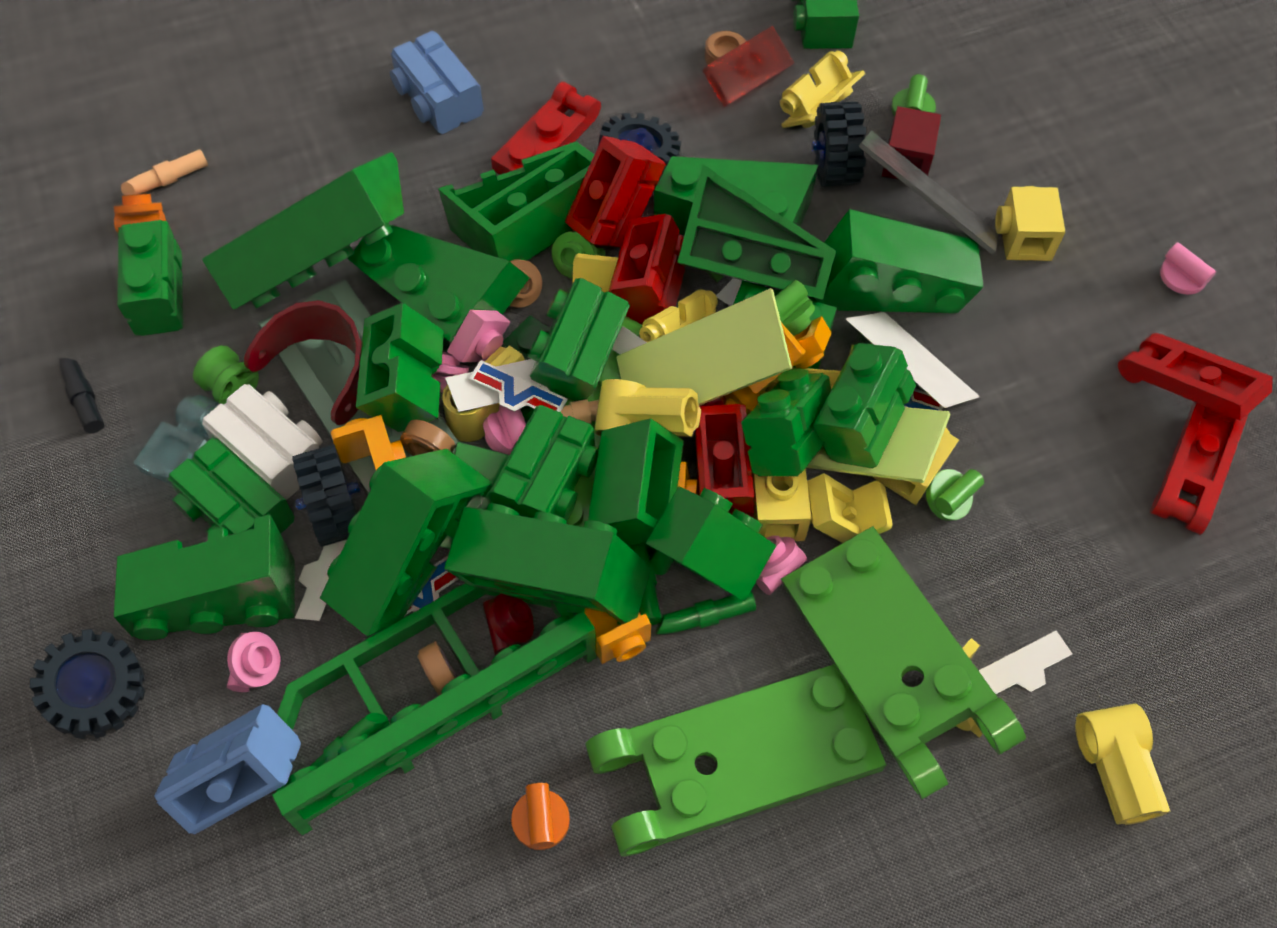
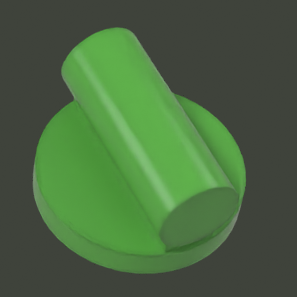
[891,74,936,116]
[552,231,605,278]
[775,280,815,336]
[926,469,984,521]

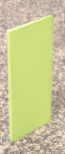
[616,288,792,406]
[806,407,951,483]

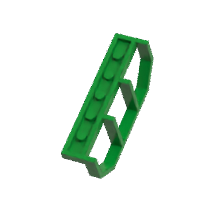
[272,583,597,836]

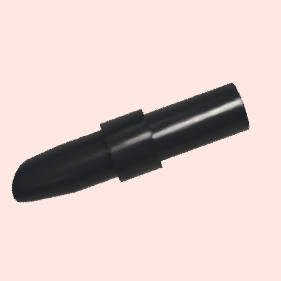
[59,358,104,434]

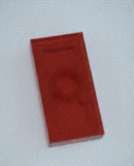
[702,26,795,108]

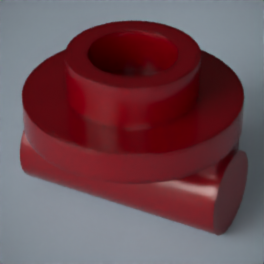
[483,594,534,655]

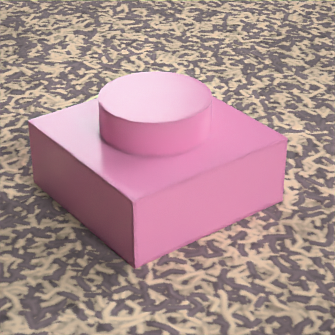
[447,309,511,362]

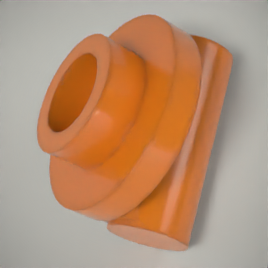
[113,194,166,233]
[511,783,570,850]

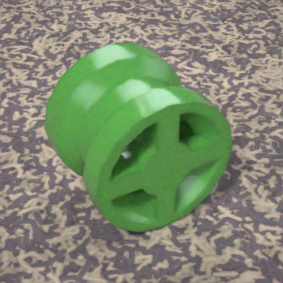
[193,345,259,404]

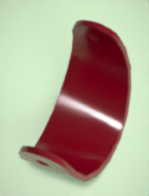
[244,300,362,425]

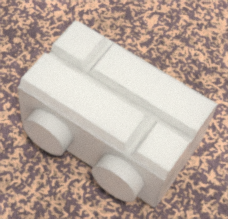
[201,384,323,500]

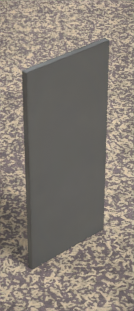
[859,130,998,255]

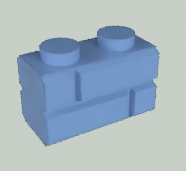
[390,30,484,134]
[154,704,301,834]

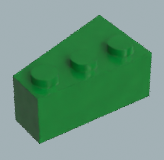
[438,141,594,261]
[654,156,818,235]
[678,164,836,300]
[809,209,984,313]
[347,224,530,343]
[320,448,494,636]
[444,503,651,626]
[114,514,295,640]

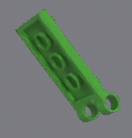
[781,526,1026,800]
[585,664,886,856]

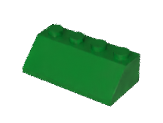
[201,152,404,310]

